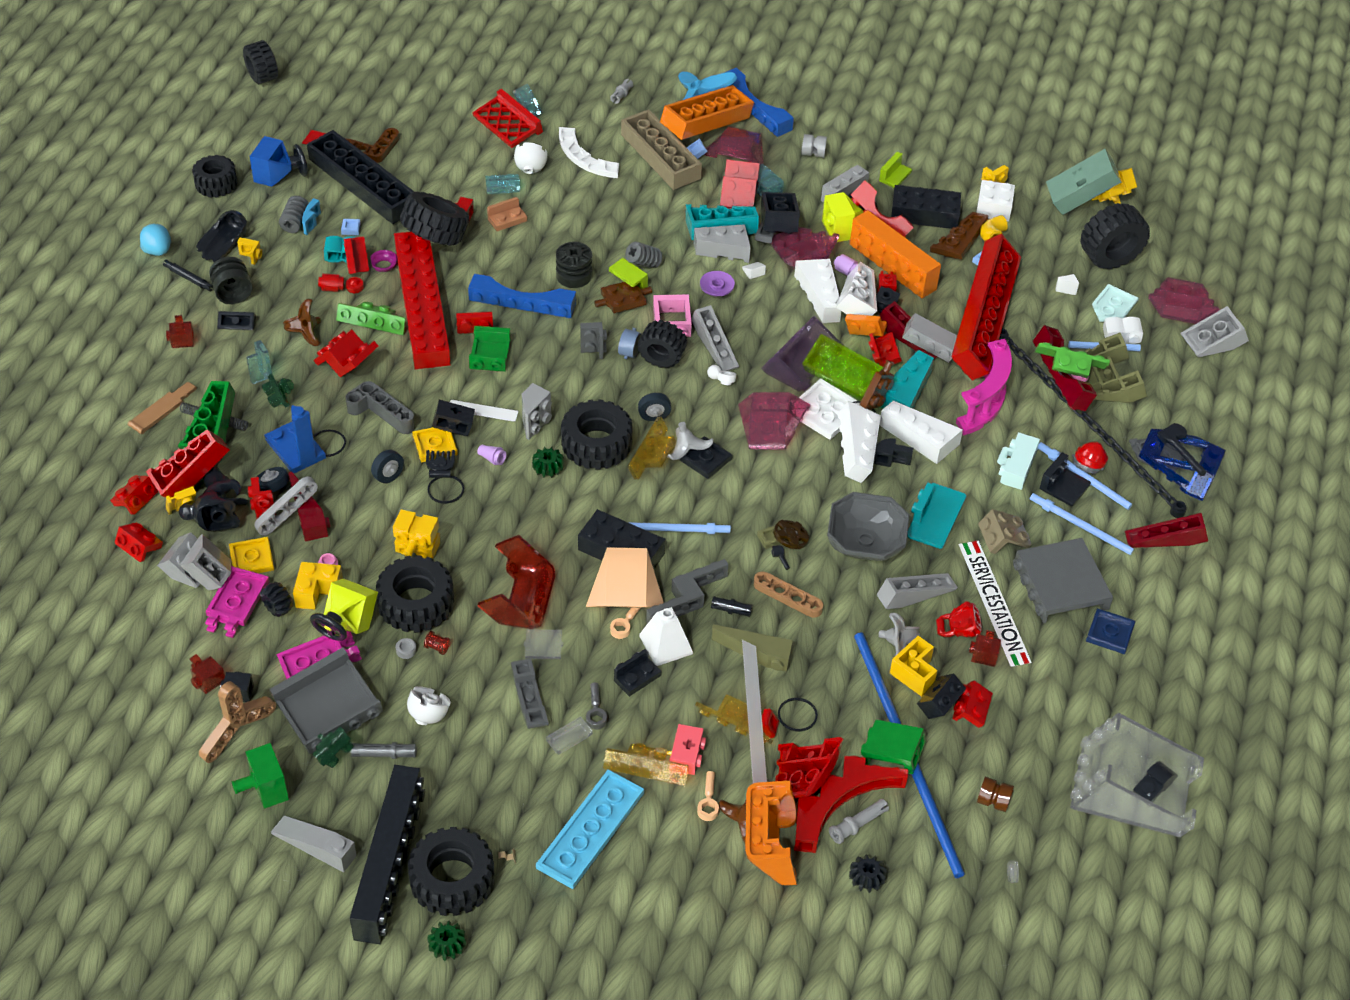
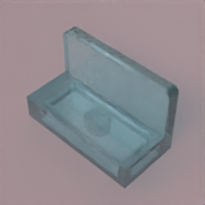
[246,340,273,384]

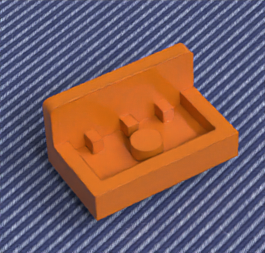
[845,314,887,336]

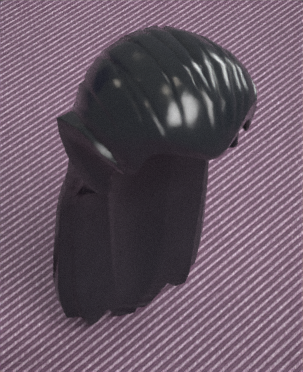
[196,210,247,262]

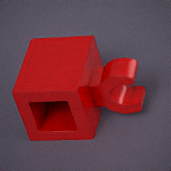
[877,271,897,292]

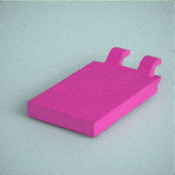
[205,566,269,638]
[277,631,362,679]

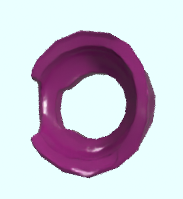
[371,250,397,272]

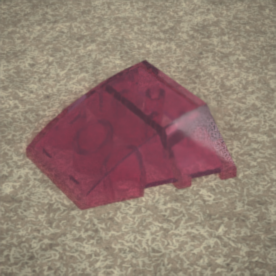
[704,126,763,169]
[769,227,839,268]
[1148,277,1219,324]
[738,392,811,449]

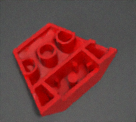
[775,737,843,798]

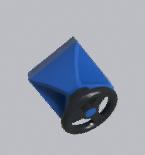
[250,136,308,187]

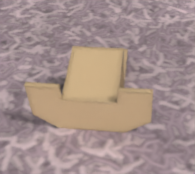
[498,848,516,864]

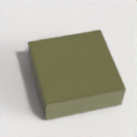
[757,526,780,549]

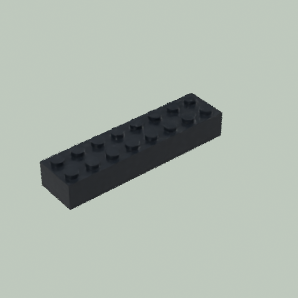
[307,130,414,224]
[350,764,425,945]

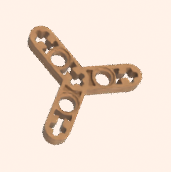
[199,681,276,763]

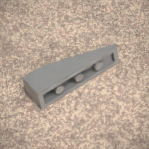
[691,305,739,371]
[877,573,958,609]
[271,816,356,873]

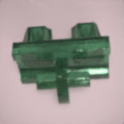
[261,373,294,408]
[313,727,354,768]

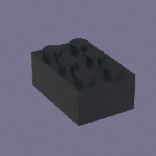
[760,192,800,234]

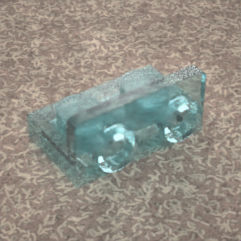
[485,174,520,194]

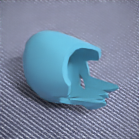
[140,224,171,256]

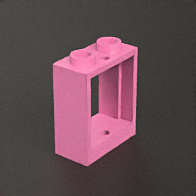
[653,294,692,337]

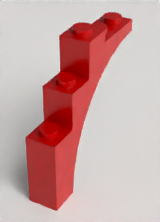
[794,755,908,853]

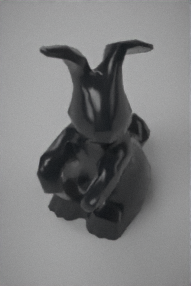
[178,459,249,531]

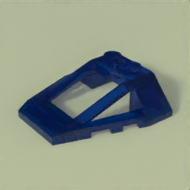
[1139,429,1226,501]

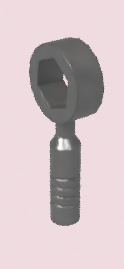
[586,682,607,730]

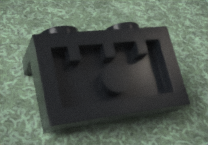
[614,649,661,697]

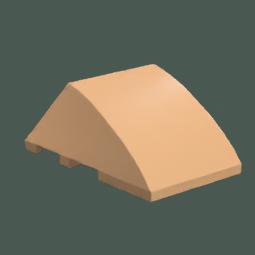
[586,547,664,608]

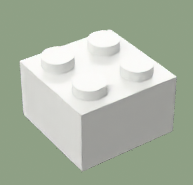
[976,180,1015,222]

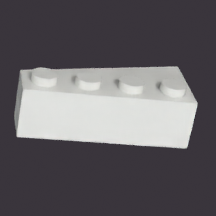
[794,259,841,323]
[836,262,877,316]
[838,401,881,483]
[879,401,963,464]

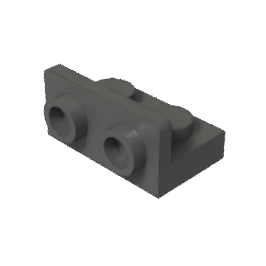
[580,322,607,359]

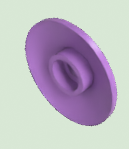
[700,271,735,296]

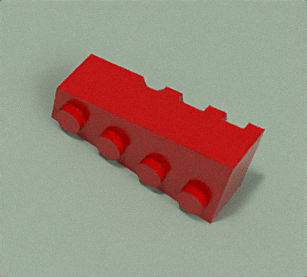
[146,429,230,498]

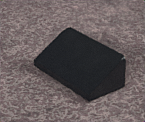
[217,311,256,330]

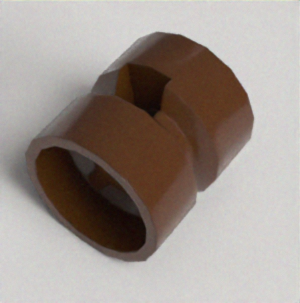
[977,776,1014,813]

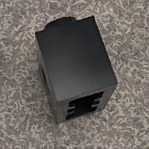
[432,399,475,437]
[917,673,966,719]

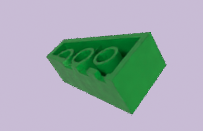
[178,381,235,449]

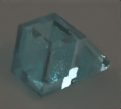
[757,164,784,197]

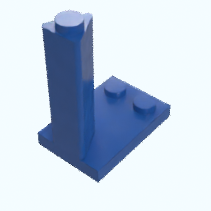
[264,405,326,473]

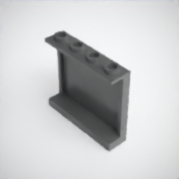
[1013,538,1113,623]
[270,647,383,755]

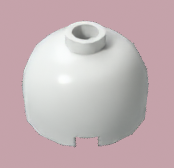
[514,142,548,174]
[407,686,451,725]

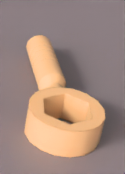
[610,607,641,639]
[697,771,719,821]

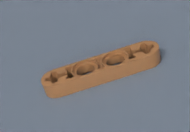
[754,572,823,618]

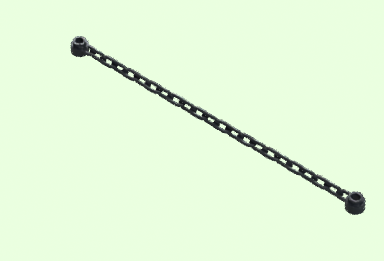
[999,328,1187,518]

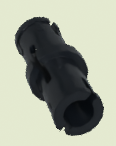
[711,596,753,617]

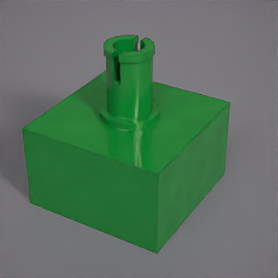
[231,743,289,809]

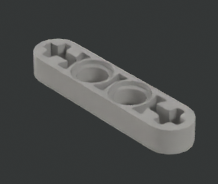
[254,476,318,535]

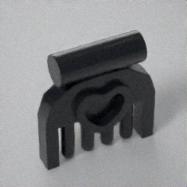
[426,450,455,478]

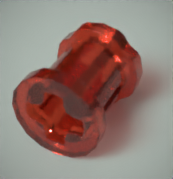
[424,631,451,655]

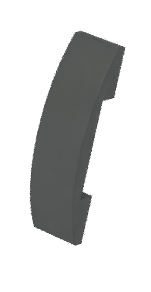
[511,658,549,729]

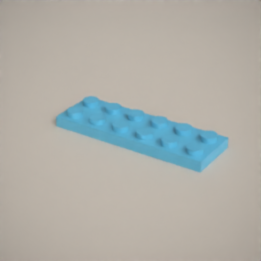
[536,770,644,889]

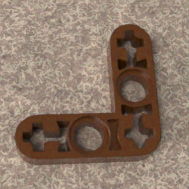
[346,128,399,163]

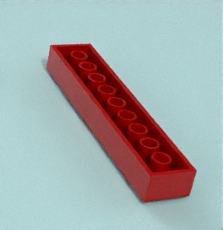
[394,232,451,370]
[951,233,1021,380]

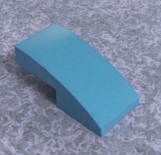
[302,198,321,235]

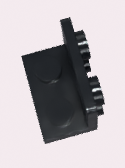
[1039,452,1091,506]

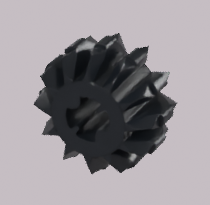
[260,582,293,617]
[849,854,887,893]

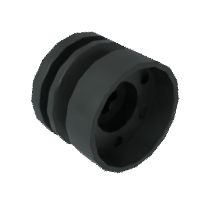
[556,242,592,288]
[209,257,252,304]

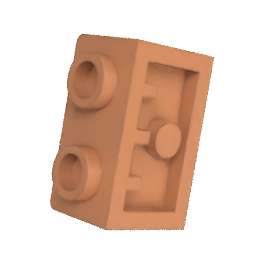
[487,197,527,231]

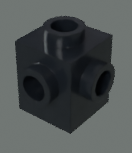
[876,286,901,313]

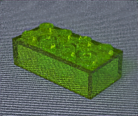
[802,334,883,401]

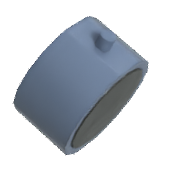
[618,328,642,359]

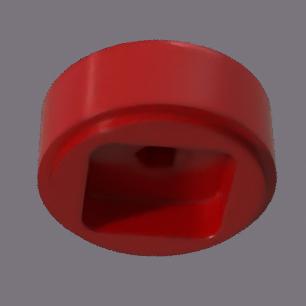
[346,277,364,294]

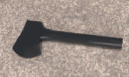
[1157,423,1206,476]

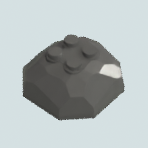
[827,492,909,561]

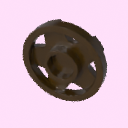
[773,519,809,549]

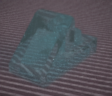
[513,84,543,116]

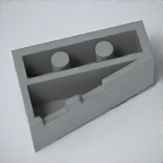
[693,225,750,263]

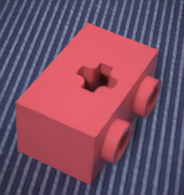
[670,724,706,775]

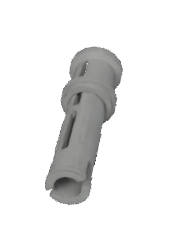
[829,799,889,844]

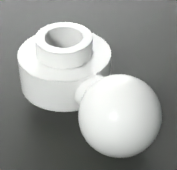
[707,365,737,385]

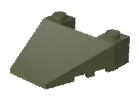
[1085,333,1147,403]

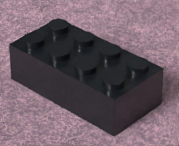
[891,185,961,229]
[578,509,666,569]

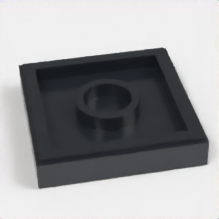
[680,436,733,479]

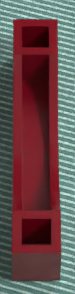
[1033,325,1097,411]

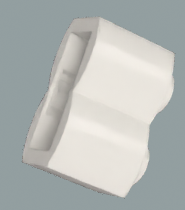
[1103,317,1143,344]

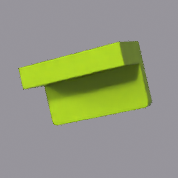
[879,152,912,188]
[609,257,648,289]

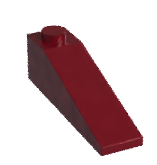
[879,301,937,359]
[288,472,330,542]
[1125,513,1208,548]

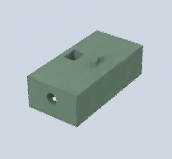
[1046,149,1122,215]

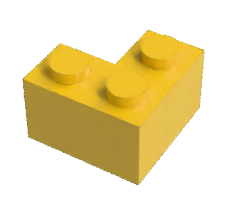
[293,562,343,610]
[890,636,937,697]

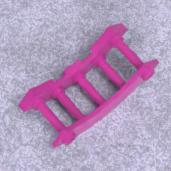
[956,339,1012,436]

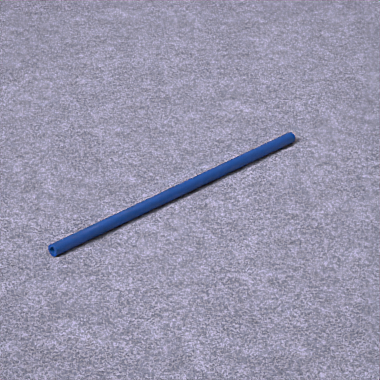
[854,632,965,878]

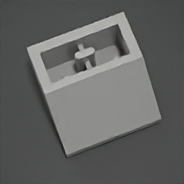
[522,383,552,440]
[157,532,200,588]
[180,534,231,591]

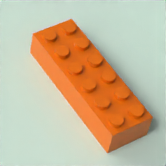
[660,85,754,140]
[850,210,941,299]

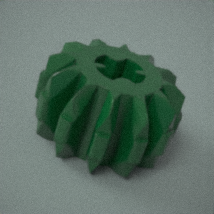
[532,446,564,478]
[427,921,466,961]

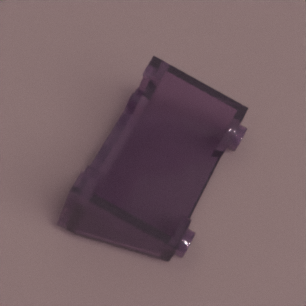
[761,316,844,392]

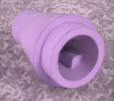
[478,444,506,465]

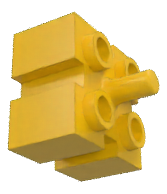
[1092,168,1137,204]
[393,509,440,559]

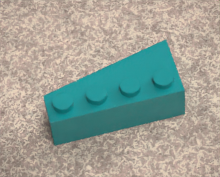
[686,204,759,240]
[881,350,934,409]

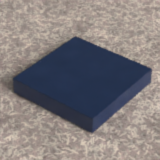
[1086,608,1136,654]

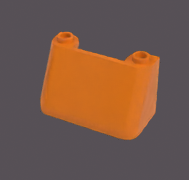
[745,781,797,885]

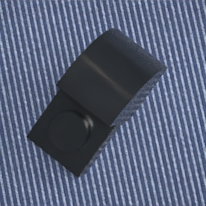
[873,438,914,467]
[1133,761,1178,805]

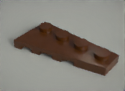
[930,212,988,260]

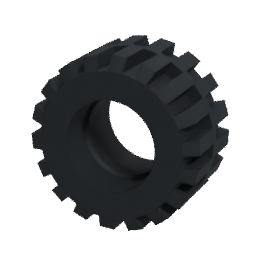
[243,40,278,85]
[192,155,237,198]
[638,320,687,368]

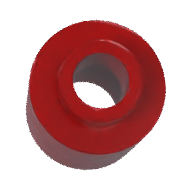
[318,273,344,292]

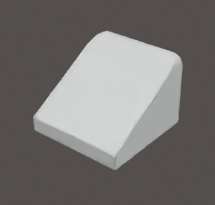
[742,262,766,279]
[1055,274,1079,295]

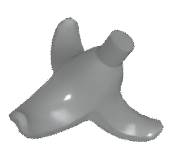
[667,422,714,460]
[879,613,920,663]

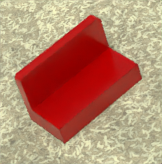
[343,236,369,274]

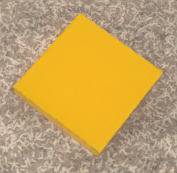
[412,427,458,463]
[229,537,274,573]

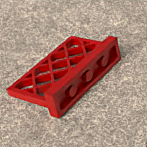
[472,89,543,148]

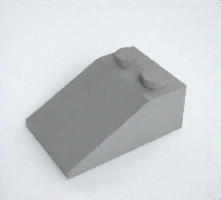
[1181,306,1249,357]

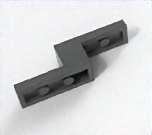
[646,559,729,624]

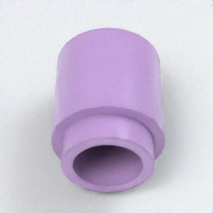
[834,254,858,276]

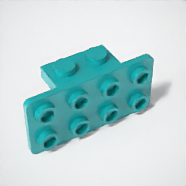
[907,482,966,549]

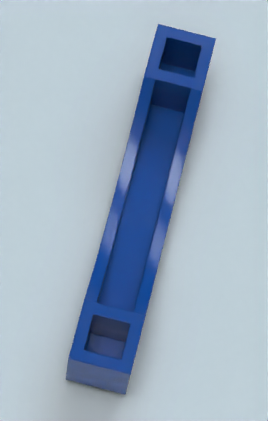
[724,68,794,137]
[468,274,576,318]

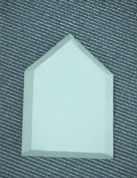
[1092,284,1139,322]

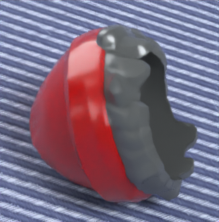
[1072,441,1108,474]

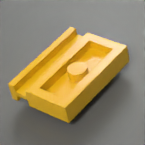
[166,486,196,515]

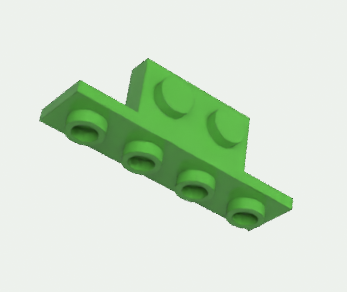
[336,302,407,335]
[1035,343,1110,378]

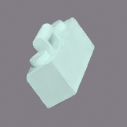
[997,432,1040,490]

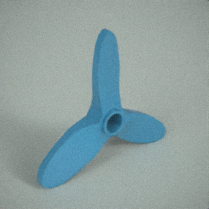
[678,72,737,100]

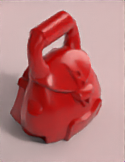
[936,601,982,638]

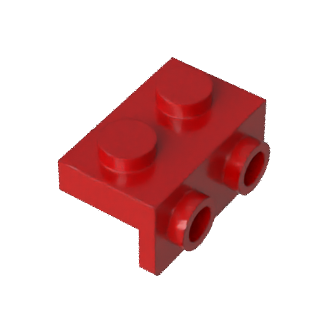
[456,312,493,334]
[868,332,902,369]
[110,475,158,515]
[248,477,276,519]
[115,522,163,562]
[952,680,993,728]

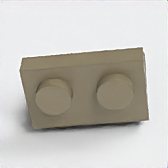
[978,509,1032,554]

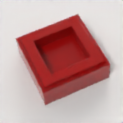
[762,708,779,738]

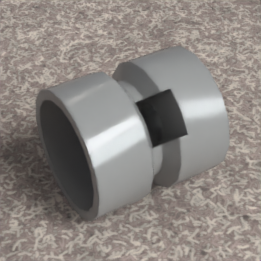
[802,134,827,158]

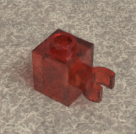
[166,315,194,348]
[969,630,1001,667]
[189,654,225,694]

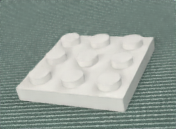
[787,378,862,440]

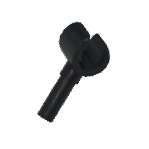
[771,545,790,570]

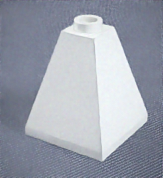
[640,607,693,666]

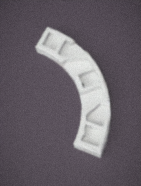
[559,127,619,178]

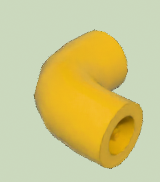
[980,215,1008,241]

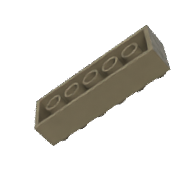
[621,109,702,190]

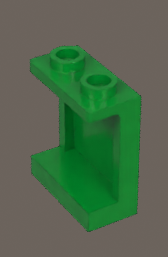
[469,326,511,372]
[861,720,926,774]

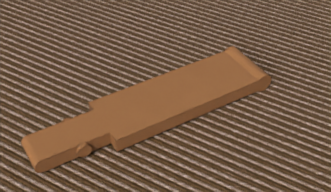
[128,382,197,434]

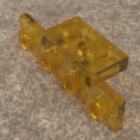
[628,417,676,480]
[695,694,773,744]
[603,743,689,786]

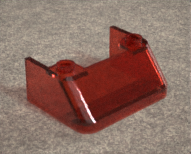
[477,535,556,630]

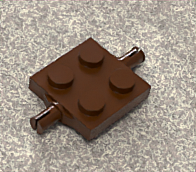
[594,282,652,313]
[859,360,895,410]

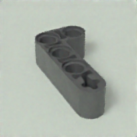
[345,381,415,434]

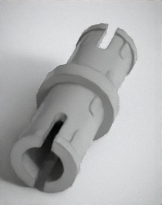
[610,79,633,104]

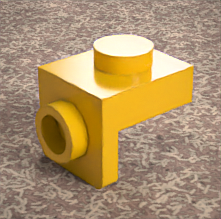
[981,165,1009,183]
[237,237,262,265]

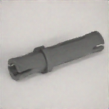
[351,742,417,759]

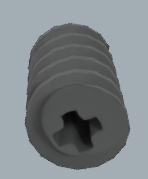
[279,196,309,233]
[625,242,662,268]

